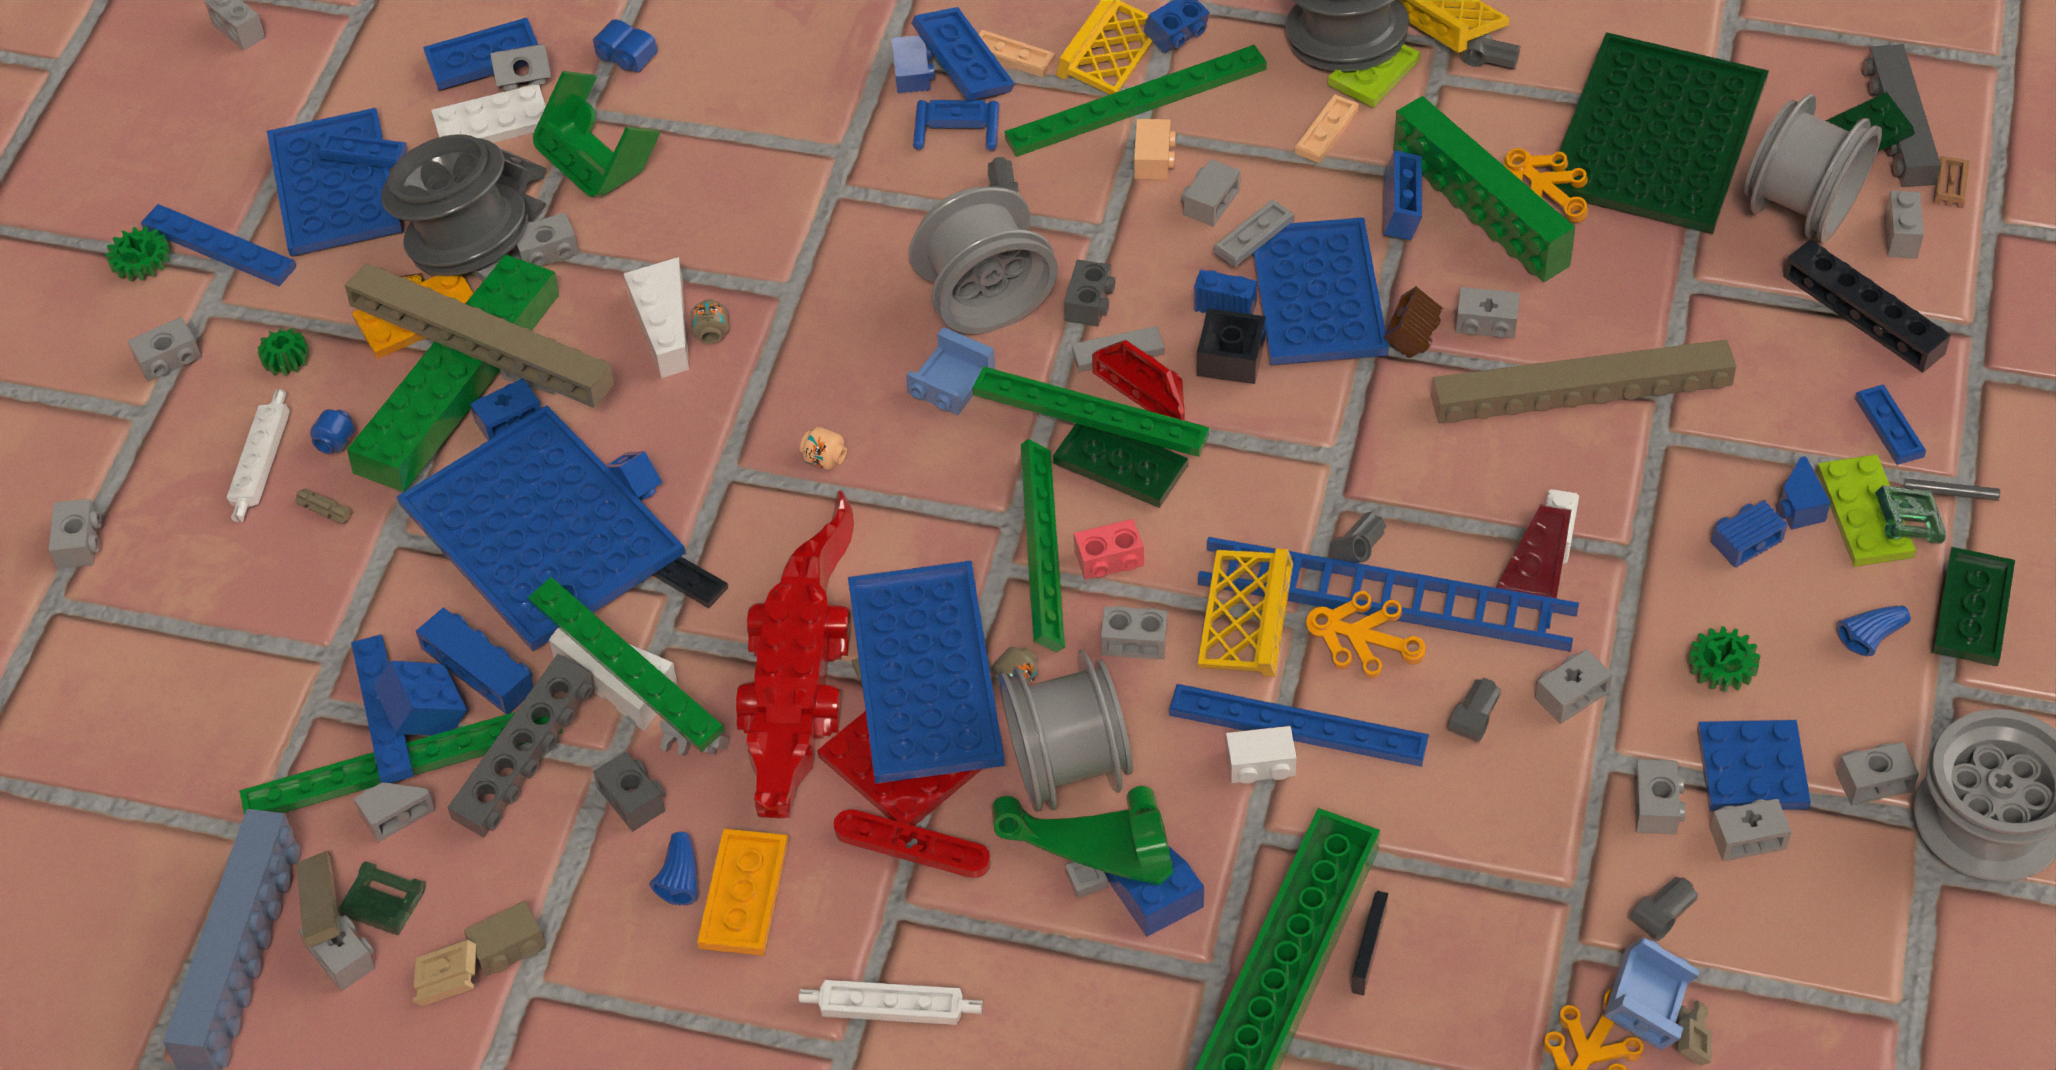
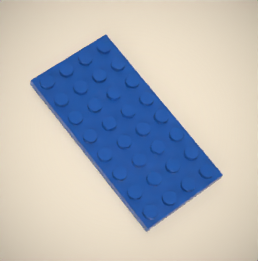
[848,561,1005,784]

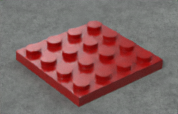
[817,711,982,826]

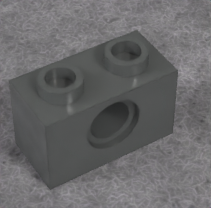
[593,751,665,832]

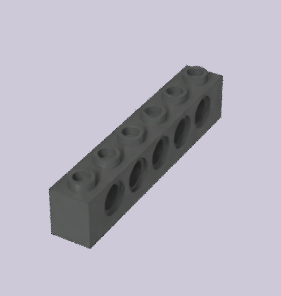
[447,653,593,838]

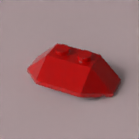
[1092,339,1185,421]

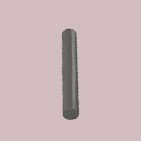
[1904,478,2000,501]

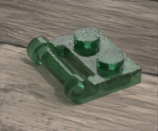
[1875,485,1946,544]
[338,861,426,936]

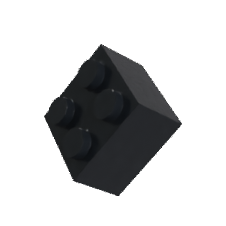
[1197,308,1266,384]

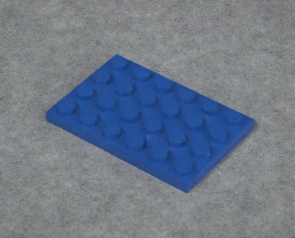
[267,108,402,256]
[1253,217,1389,365]

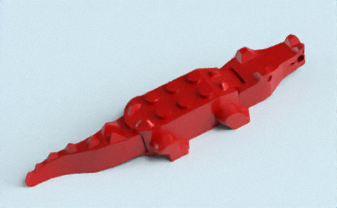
[736,490,854,818]

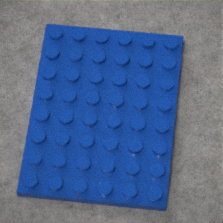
[397,405,686,651]

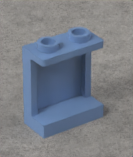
[906,327,995,415]
[1604,938,1699,1050]

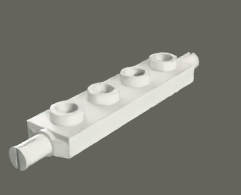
[227,389,290,522]
[799,980,983,1025]

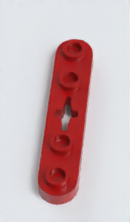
[833,809,991,878]

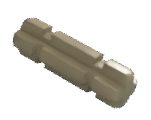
[295,488,351,524]

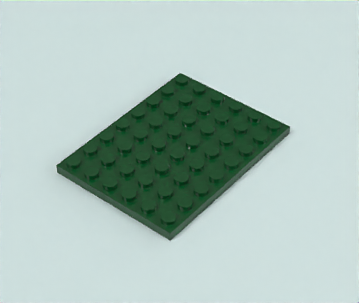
[1551,32,1769,234]

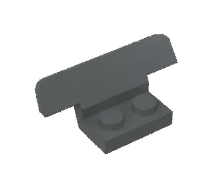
[496,149,546,221]

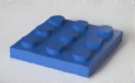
[1697,720,1811,811]

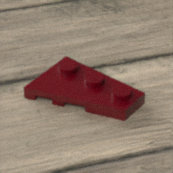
[1496,504,1572,599]

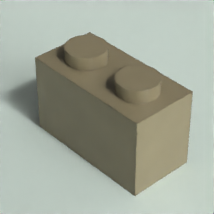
[464,901,546,977]

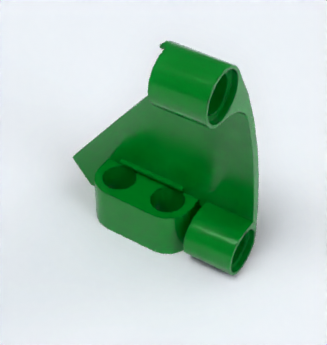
[991,786,1174,885]

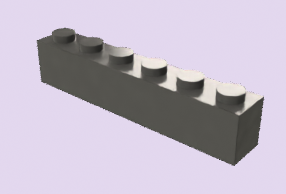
[1863,44,1941,187]

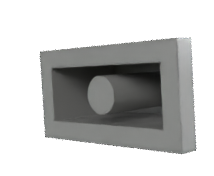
[354,782,435,842]

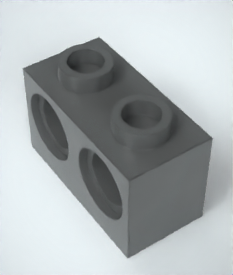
[1064,259,1116,327]

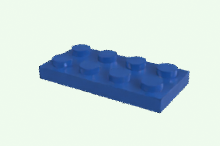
[911,7,1015,101]
[423,18,538,90]

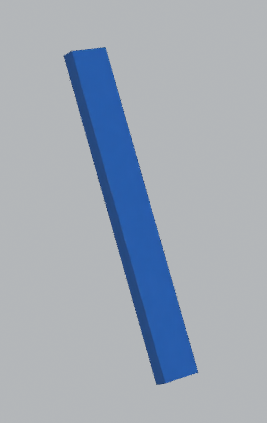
[1169,684,1429,767]

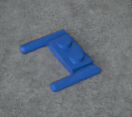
[913,100,1000,151]

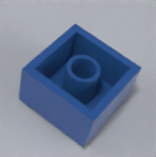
[374,660,467,735]

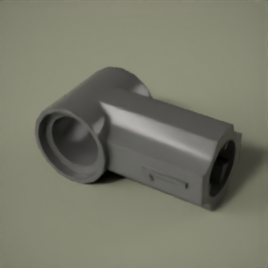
[1462,33,1521,69]
[988,157,1019,194]
[1330,512,1387,563]
[1448,678,1501,742]
[1630,877,1698,941]

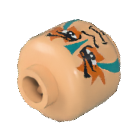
[800,427,847,470]

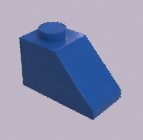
[606,451,663,500]
[1777,456,1831,530]

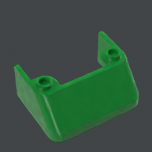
[533,71,660,197]

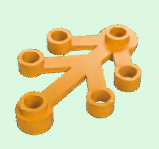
[1504,148,1588,223]
[1306,591,1426,678]
[1543,988,1644,1070]

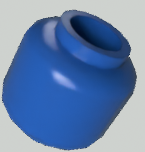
[310,409,355,454]

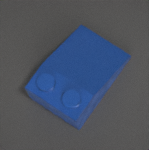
[1104,845,1204,937]

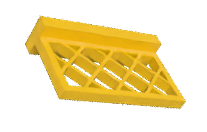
[1056,0,1154,95]
[1399,0,1510,53]
[1198,548,1293,677]

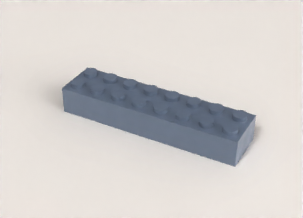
[163,809,300,1070]

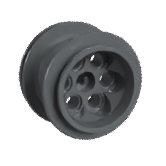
[1286,0,1409,72]
[381,134,528,276]

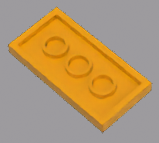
[351,274,473,359]
[697,828,789,956]

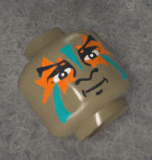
[690,299,729,344]
[992,647,1039,688]

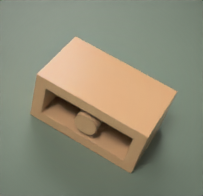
[1134,119,1176,180]

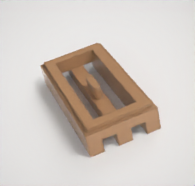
[1934,156,1970,208]

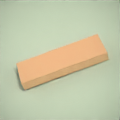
[979,30,1055,78]
[1295,94,1359,164]

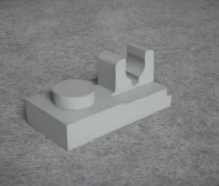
[660,720,730,756]

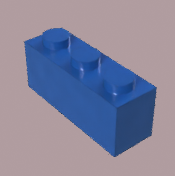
[1384,150,1422,240]

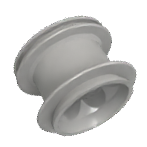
[1744,94,1882,242]
[909,187,1058,334]
[999,650,1133,812]
[1914,709,2056,881]

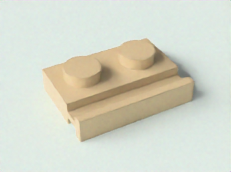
[413,940,476,1007]

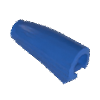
[1837,605,1911,657]
[649,832,697,906]

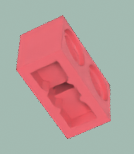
[1074,519,1144,580]

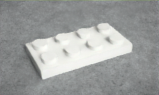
[431,84,546,143]

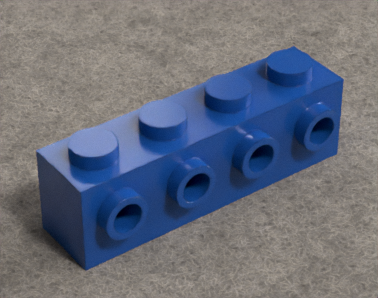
[416,607,533,714]

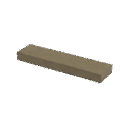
[296,851,340,948]

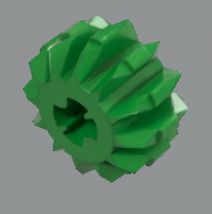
[257,327,309,376]

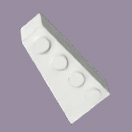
[624,257,689,378]
[549,628,678,731]

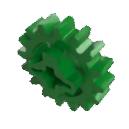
[106,226,171,281]
[1688,626,1761,692]

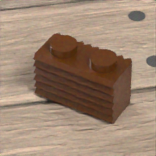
[1384,286,1443,358]

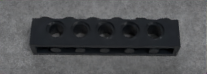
[1783,239,1951,373]

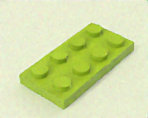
[1816,454,1916,567]

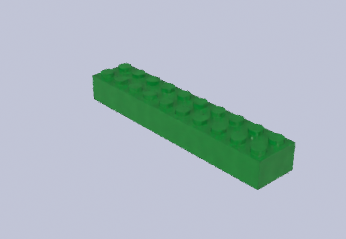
[347,254,559,492]
[1195,808,1380,1070]

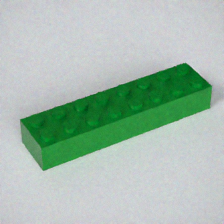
[1393,96,1576,282]

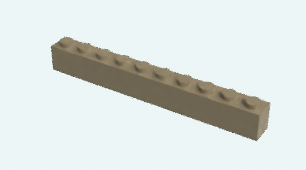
[345,263,614,408]
[1431,339,1737,423]

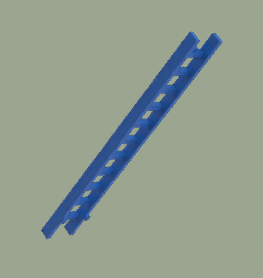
[1198,537,1579,652]

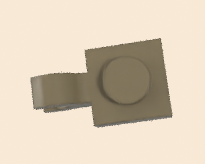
[1677,1000,1712,1066]

